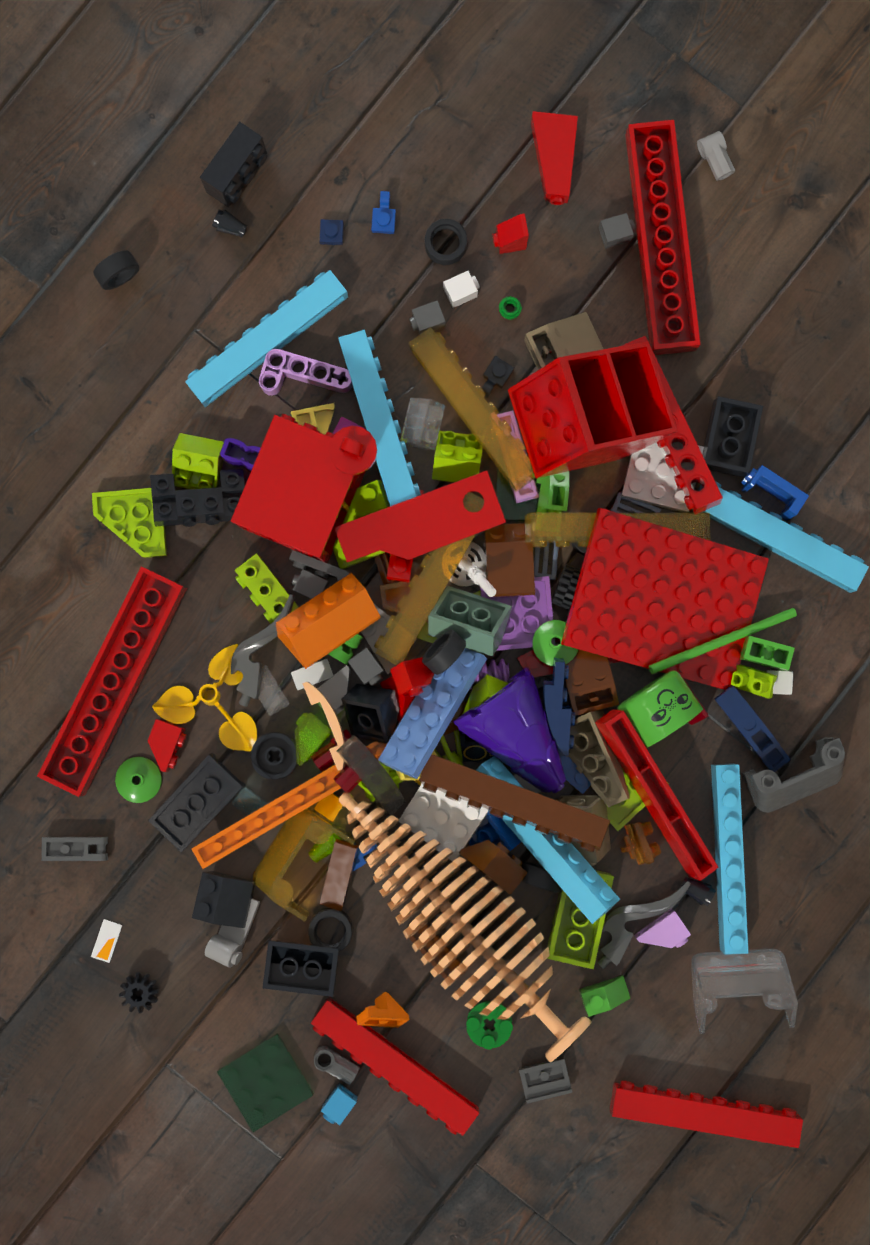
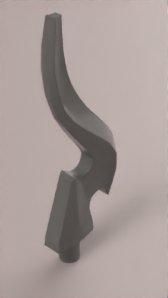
[231,594,295,707]
[597,881,691,969]

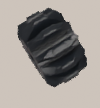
[119,972,160,1014]

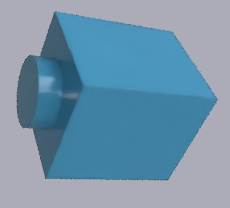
[321,1083,358,1125]

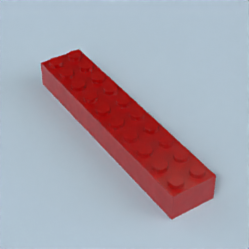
[625,120,701,355]
[37,566,187,797]

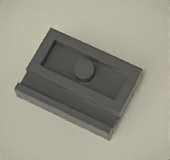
[519,1057,573,1104]

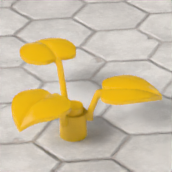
[152,644,257,751]

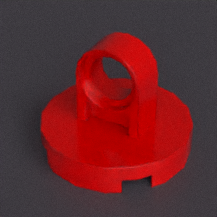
[329,426,378,475]

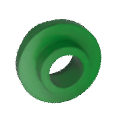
[499,296,522,320]

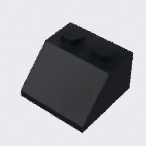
[341,684,399,744]
[192,871,255,928]

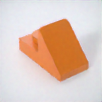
[356,992,410,1028]

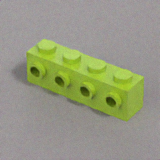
[235,553,299,624]

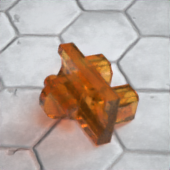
[620,822,661,865]

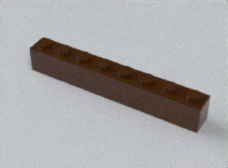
[419,754,610,852]

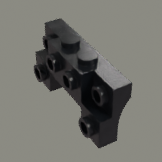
[150,469,245,527]

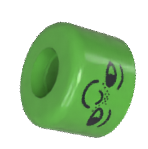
[617,671,703,748]

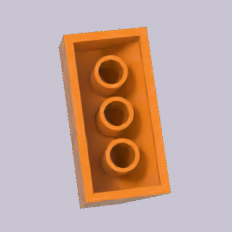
[276,573,380,669]

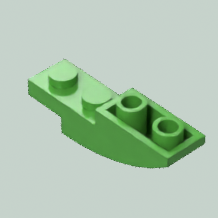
[534,471,569,533]

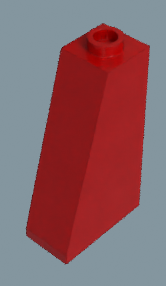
[531,111,578,205]

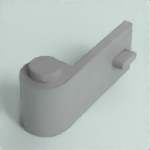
[205,898,260,968]

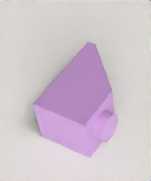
[634,908,691,948]

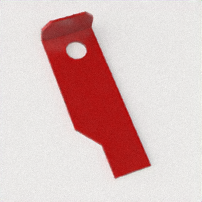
[334,471,506,563]

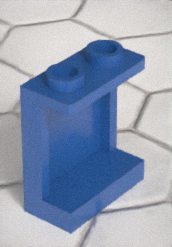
[741,465,809,521]

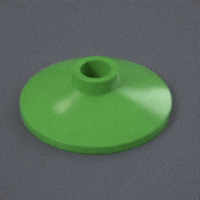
[532,620,578,666]
[115,757,162,803]

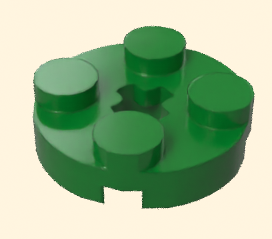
[466,1000,513,1050]

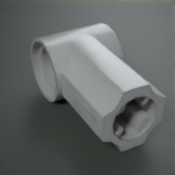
[697,131,735,181]

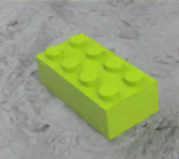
[547,870,614,969]

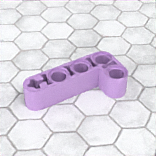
[259,349,353,396]

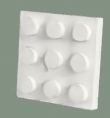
[621,442,704,514]
[399,784,489,862]

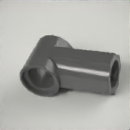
[314,1045,360,1085]

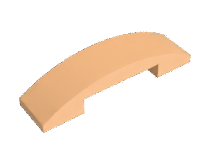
[302,682,345,771]

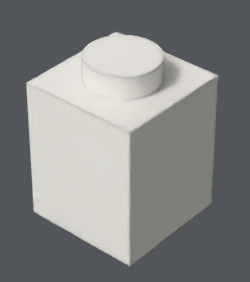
[443,271,480,308]

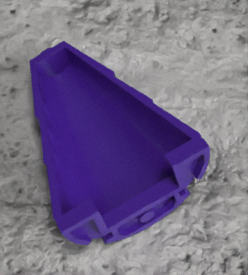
[453,667,566,793]

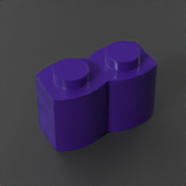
[220,438,261,471]

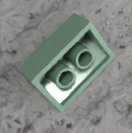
[428,586,512,656]

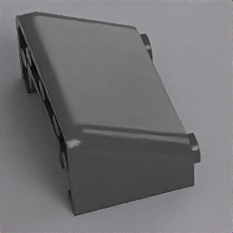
[741,737,845,813]

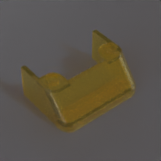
[253,807,356,922]

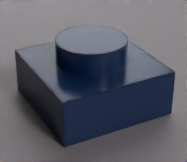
[320,219,344,245]

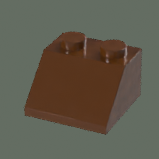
[459,840,527,895]

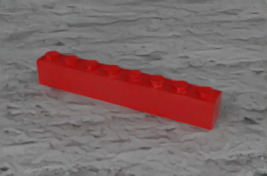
[595,709,719,881]
[311,996,480,1136]
[609,1081,803,1148]

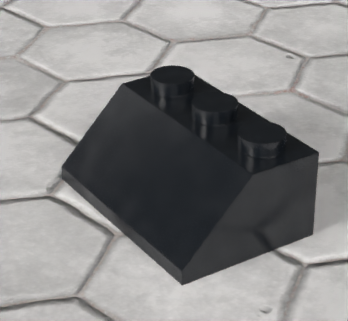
[262,940,339,997]

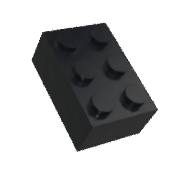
[200,121,267,208]
[702,396,763,477]

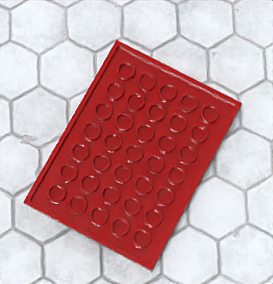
[561,508,769,690]

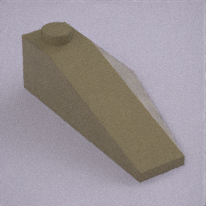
[566,709,630,807]

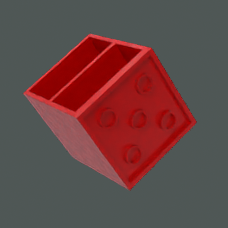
[508,341,678,478]
[230,413,366,564]

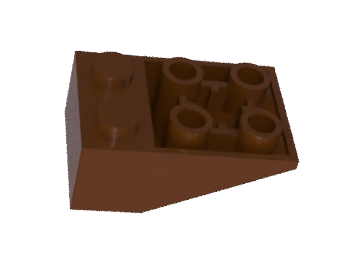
[555,642,619,716]

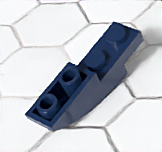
[543,658,575,756]
[714,685,791,772]

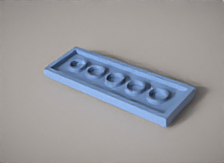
[378,648,487,779]

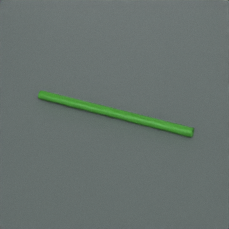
[649,608,797,674]

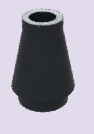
[212,209,248,238]
[680,877,716,906]

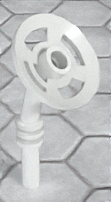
[442,541,496,597]

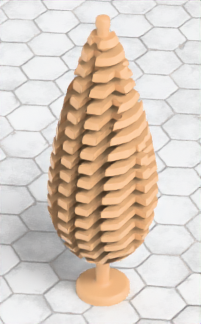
[339,792,591,1063]

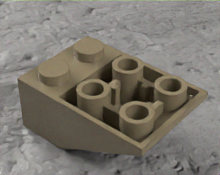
[524,312,603,370]

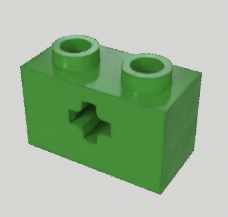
[740,636,795,671]

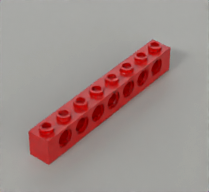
[621,336,723,515]

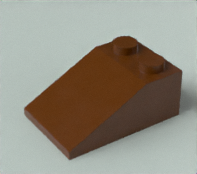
[485,523,535,597]

